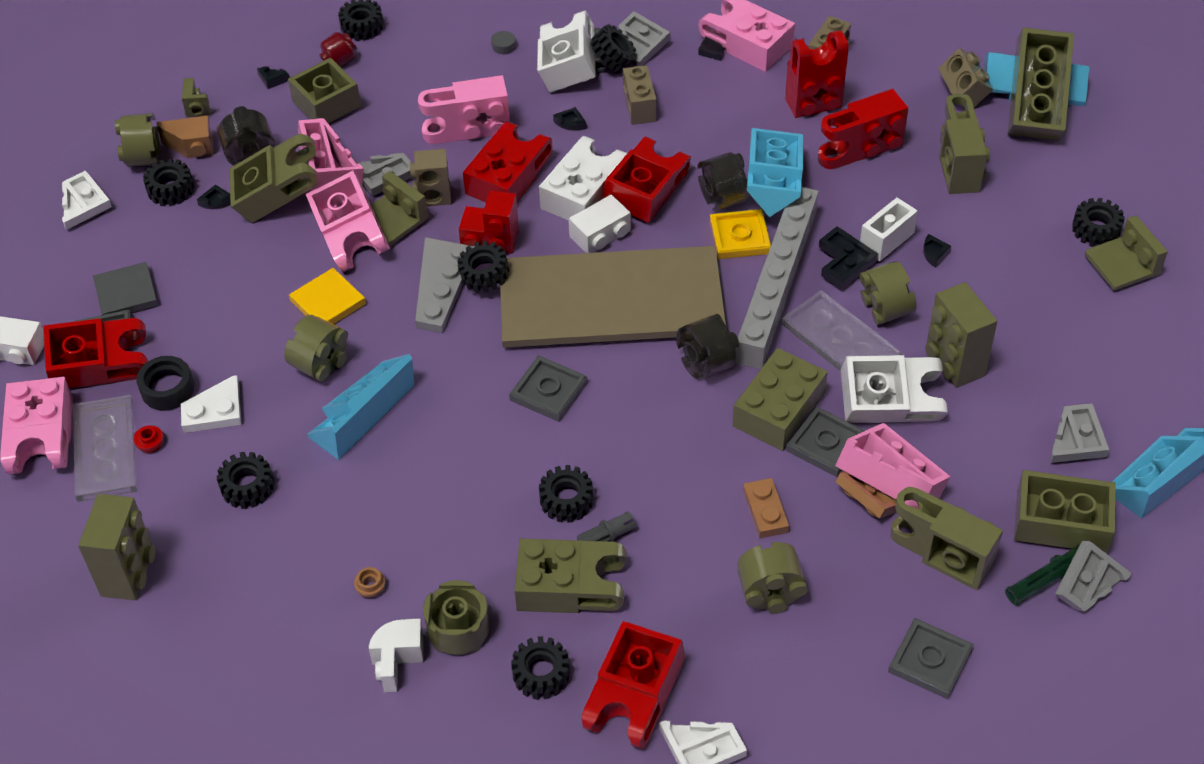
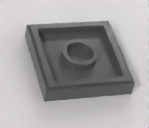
[93,262,158,315]
[509,355,588,422]
[786,406,865,477]
[888,618,974,699]

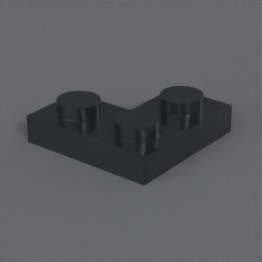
[819,226,878,290]

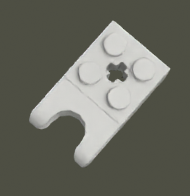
[537,10,595,92]
[539,136,627,221]
[841,355,948,423]

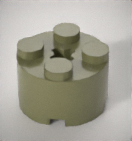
[115,113,161,167]
[859,261,916,326]
[284,315,348,382]
[737,542,808,614]
[423,580,490,655]

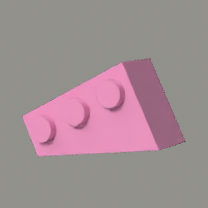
[298,118,364,192]
[835,423,951,509]

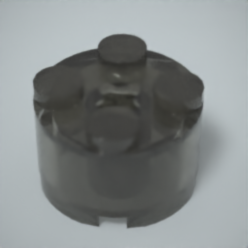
[217,106,275,166]
[697,152,749,212]
[676,313,739,379]

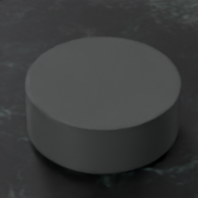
[491,31,516,54]

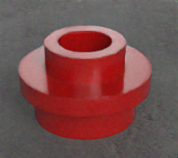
[133,425,163,453]

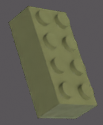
[1007,27,1074,141]

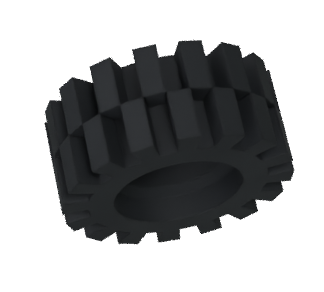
[338,0,384,41]
[591,24,637,72]
[143,159,194,206]
[1072,198,1125,247]
[457,241,510,293]
[217,452,274,509]
[539,465,593,523]
[511,636,570,700]

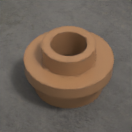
[354,567,385,597]

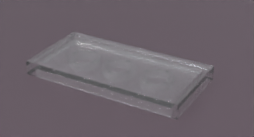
[781,290,902,371]
[73,395,137,502]

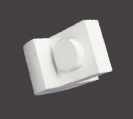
[369,619,424,693]

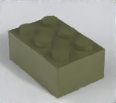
[925,282,998,388]
[732,348,828,451]
[1014,470,1116,553]
[78,494,156,601]

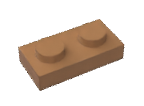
[835,471,896,518]
[743,478,789,539]

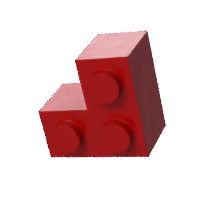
[458,190,519,254]

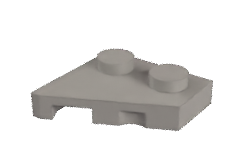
[618,11,671,66]
[352,153,411,196]
[1050,403,1109,463]
[1055,541,1131,612]

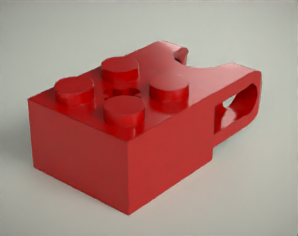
[785,30,849,118]
[818,88,909,170]
[462,122,553,203]
[603,136,691,223]
[43,318,148,388]
[582,621,685,749]

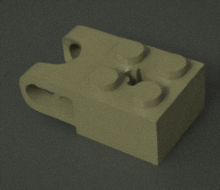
[939,94,990,194]
[229,134,318,223]
[890,487,1003,591]
[515,538,627,613]

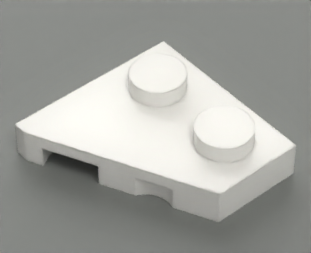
[62,171,112,230]
[181,375,241,433]
[660,721,747,764]

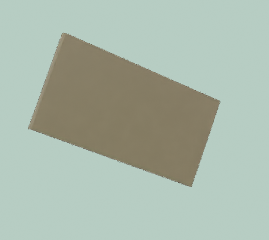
[500,246,726,348]

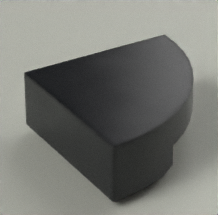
[698,36,723,61]
[257,66,290,89]
[553,107,587,131]
[197,184,231,209]
[923,234,951,268]

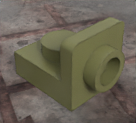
[182,78,211,117]

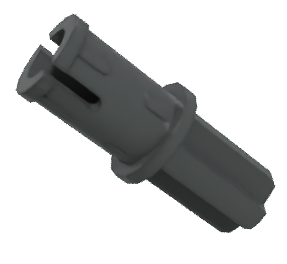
[577,511,636,542]

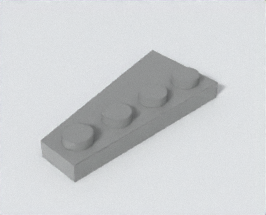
[415,237,474,333]

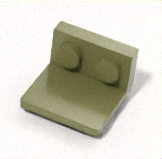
[371,171,428,246]
[1085,215,1168,290]

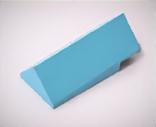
[984,52,1089,106]
[747,128,803,217]
[307,354,414,460]
[1112,428,1204,519]

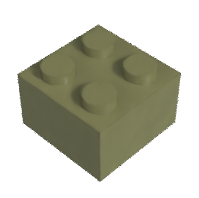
[288,58,361,123]

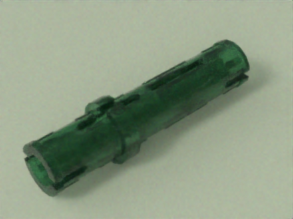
[1005,544,1080,606]

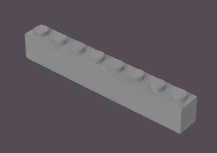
[735,187,819,369]

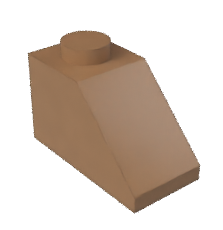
[157,116,213,158]

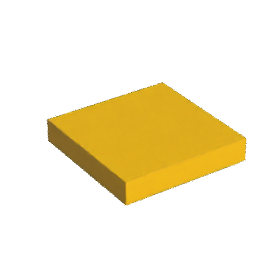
[710,209,771,259]
[289,268,366,324]

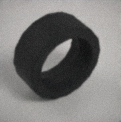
[136,356,195,410]

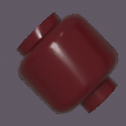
[319,32,357,68]

